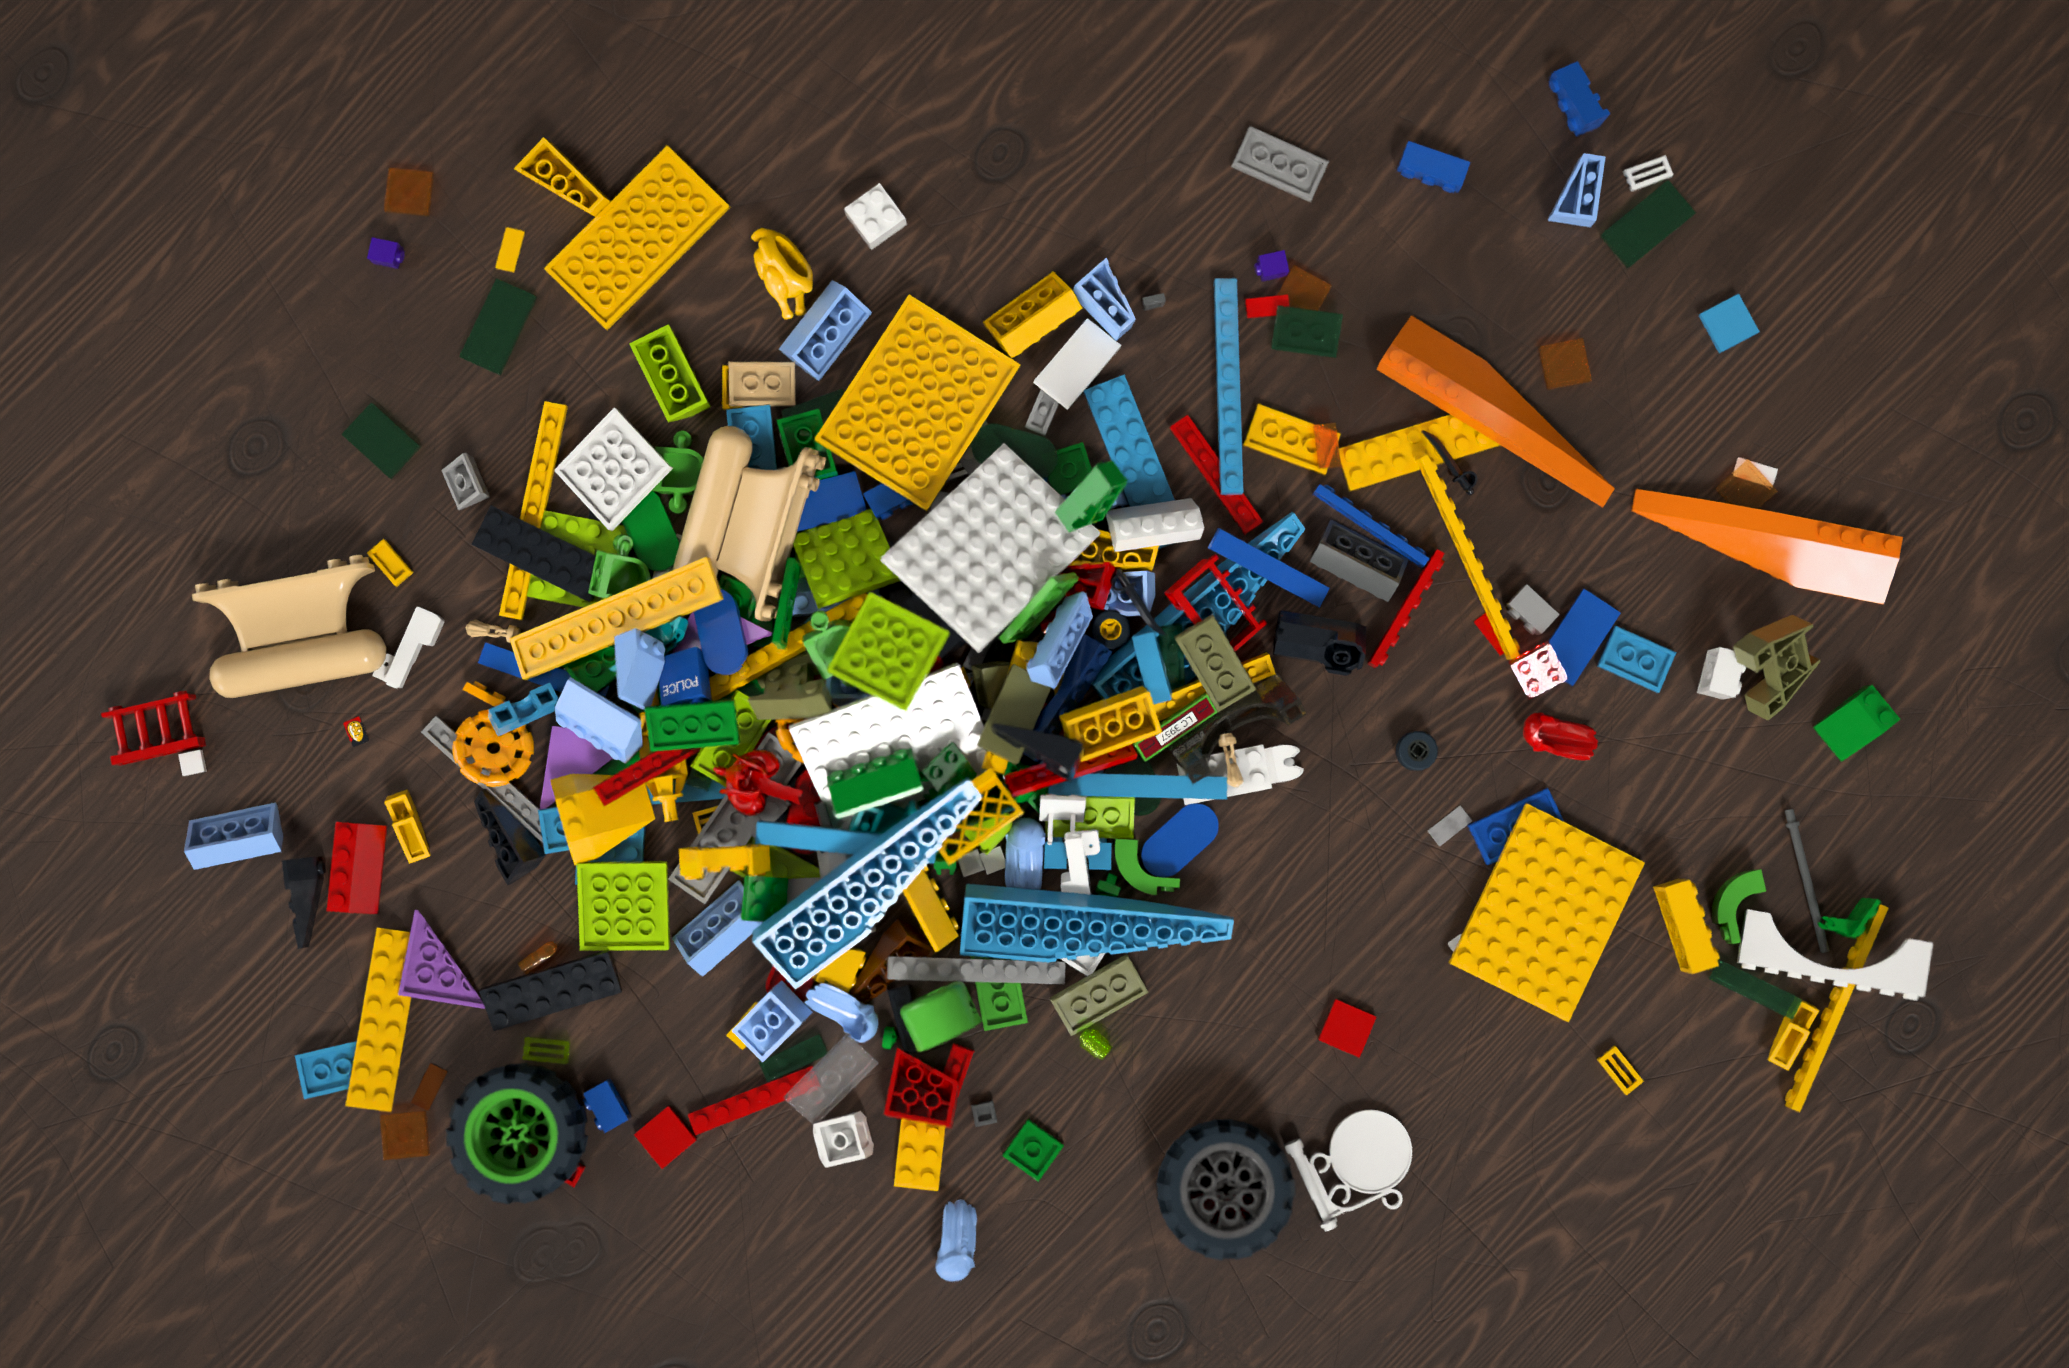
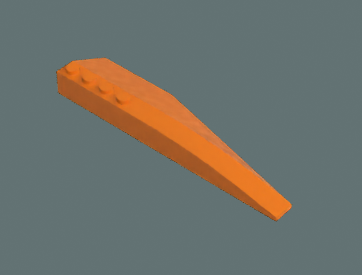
[1377,315,1615,507]
[1631,489,1903,604]

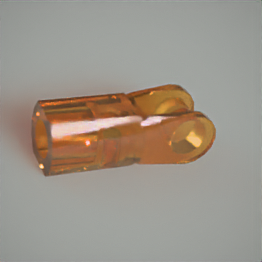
[518,941,557,974]

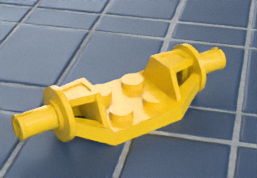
[639,688,689,822]

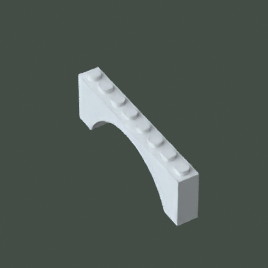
[1737,909,1933,1000]

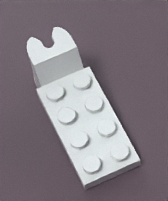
[1176,745,1304,805]

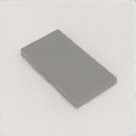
[1231,126,1329,202]

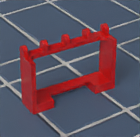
[1164,554,1267,652]

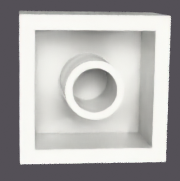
[844,183,907,250]
[1697,647,1746,700]

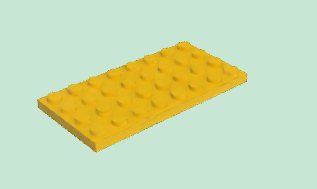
[544,146,730,331]

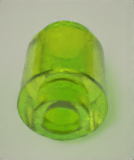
[1078,1028,1112,1060]

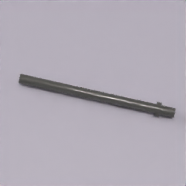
[1784,808,1830,953]

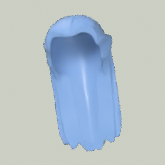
[1005,818,1045,890]
[805,983,878,1043]
[935,1200,977,1281]

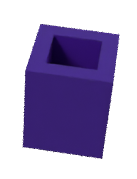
[367,237,404,269]
[1254,250,1289,282]

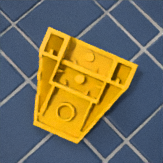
[550,774,655,865]

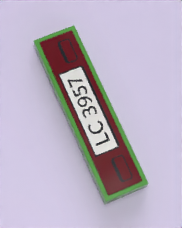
[1133,693,1217,762]

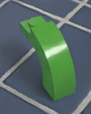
[1114,839,1180,895]
[1712,869,1766,944]

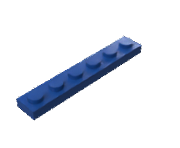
[1313,484,1430,568]

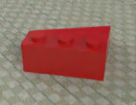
[884,1048,959,1129]

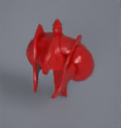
[713,749,803,817]

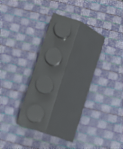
[1310,520,1409,602]

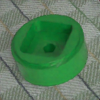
[882,1026,897,1050]

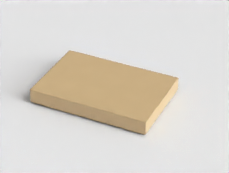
[728,362,796,407]

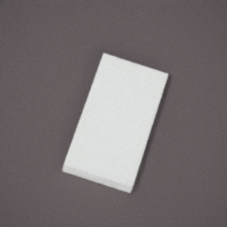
[1033,318,1121,410]

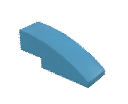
[1132,630,1172,705]

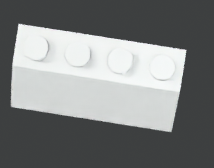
[1106,498,1204,552]

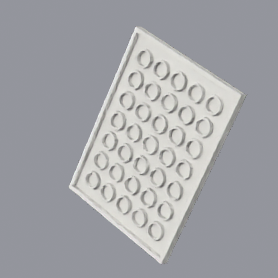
[881,443,1101,652]
[789,663,1004,830]

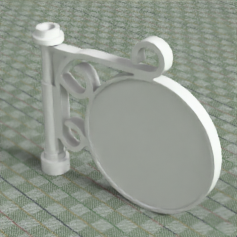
[1284,1109,1412,1231]

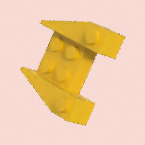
[679,844,770,880]

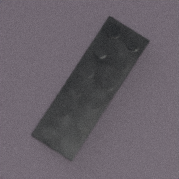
[471,505,596,603]
[479,950,622,1031]

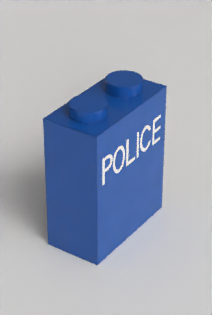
[659,646,712,705]

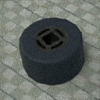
[1396,731,1438,771]

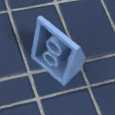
[614,628,665,710]
[732,981,813,1062]

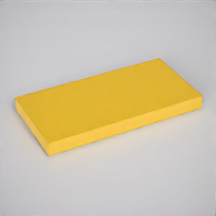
[1243,404,1340,475]

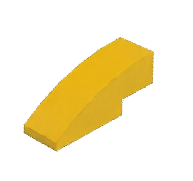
[384,789,431,864]
[1768,996,1819,1070]

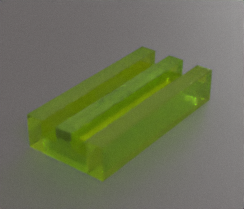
[522,1036,570,1064]

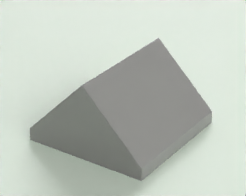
[441,453,490,510]

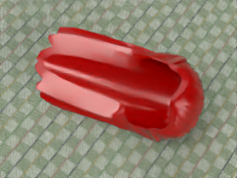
[1523,712,1598,761]

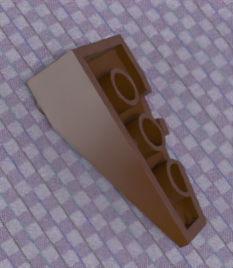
[849,918,935,1004]

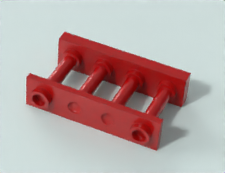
[101,691,206,766]

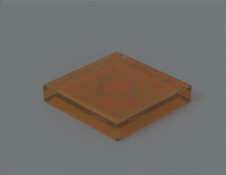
[384,168,434,216]
[1277,265,1332,325]
[1539,338,1592,390]
[1714,459,1778,509]
[380,1110,430,1160]

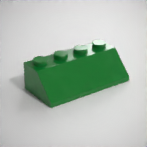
[827,748,923,819]

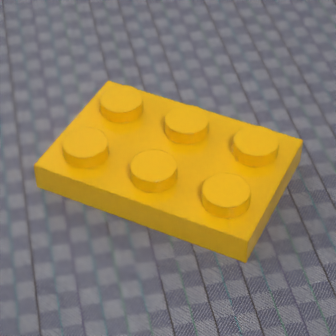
[894,1119,945,1191]

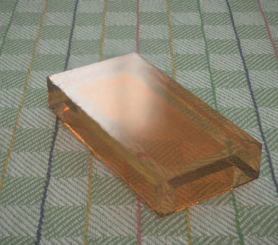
[1313,423,1341,469]

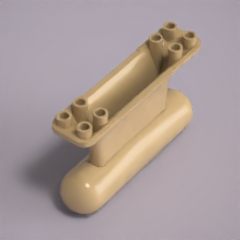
[672,426,826,621]
[192,555,387,698]

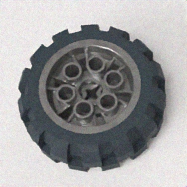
[1156,1119,1295,1260]

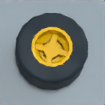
[1091,610,1130,651]

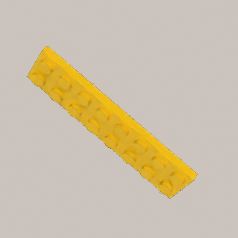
[1336,415,1501,492]
[346,927,412,1112]

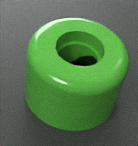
[900,981,982,1052]

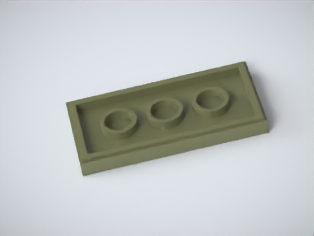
[1174,614,1256,712]
[976,664,1051,765]
[1050,954,1149,1036]

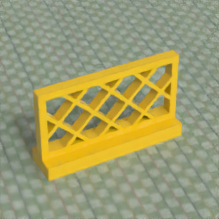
[938,768,1023,865]

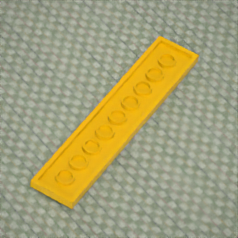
[509,557,723,680]

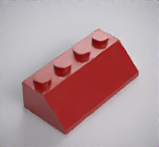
[327,822,387,914]

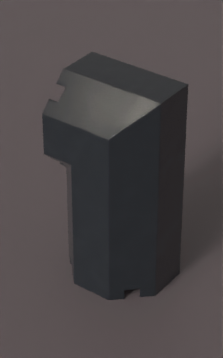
[1272,610,1366,676]

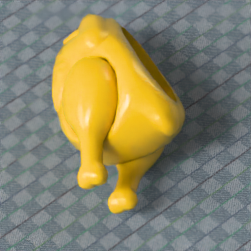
[751,228,813,319]

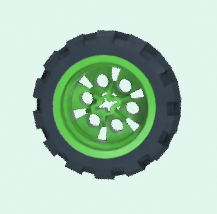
[446,1063,588,1204]

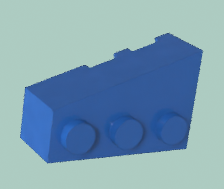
[1549,61,1610,137]

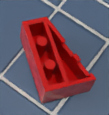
[1059,562,1117,610]

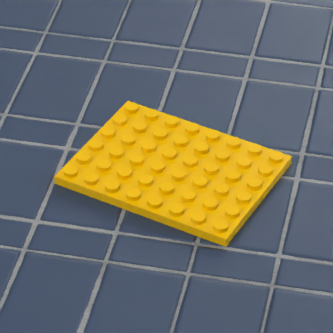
[814,295,1020,511]
[1448,804,1645,1022]

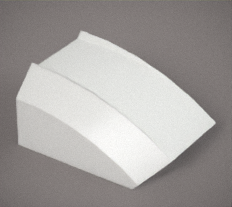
[813,1111,874,1167]

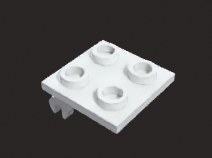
[1039,794,1086,845]

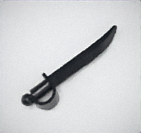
[1421,430,1477,495]
[1111,568,1165,635]

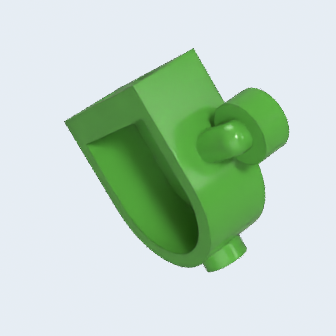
[652,431,704,514]
[588,534,652,598]
[802,610,854,687]

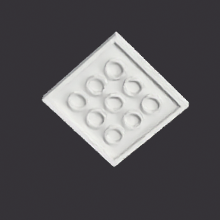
[554,408,673,531]

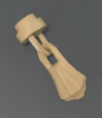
[466,619,521,643]
[1218,733,1244,787]

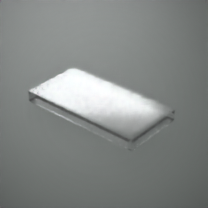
[784,1033,879,1124]

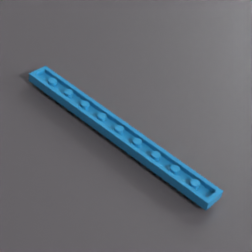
[1214,278,1243,495]

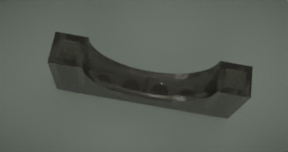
[1167,674,1307,784]

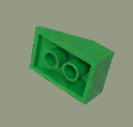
[777,409,838,480]
[1813,685,1900,762]

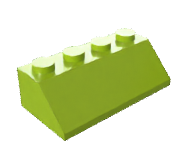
[629,324,711,422]

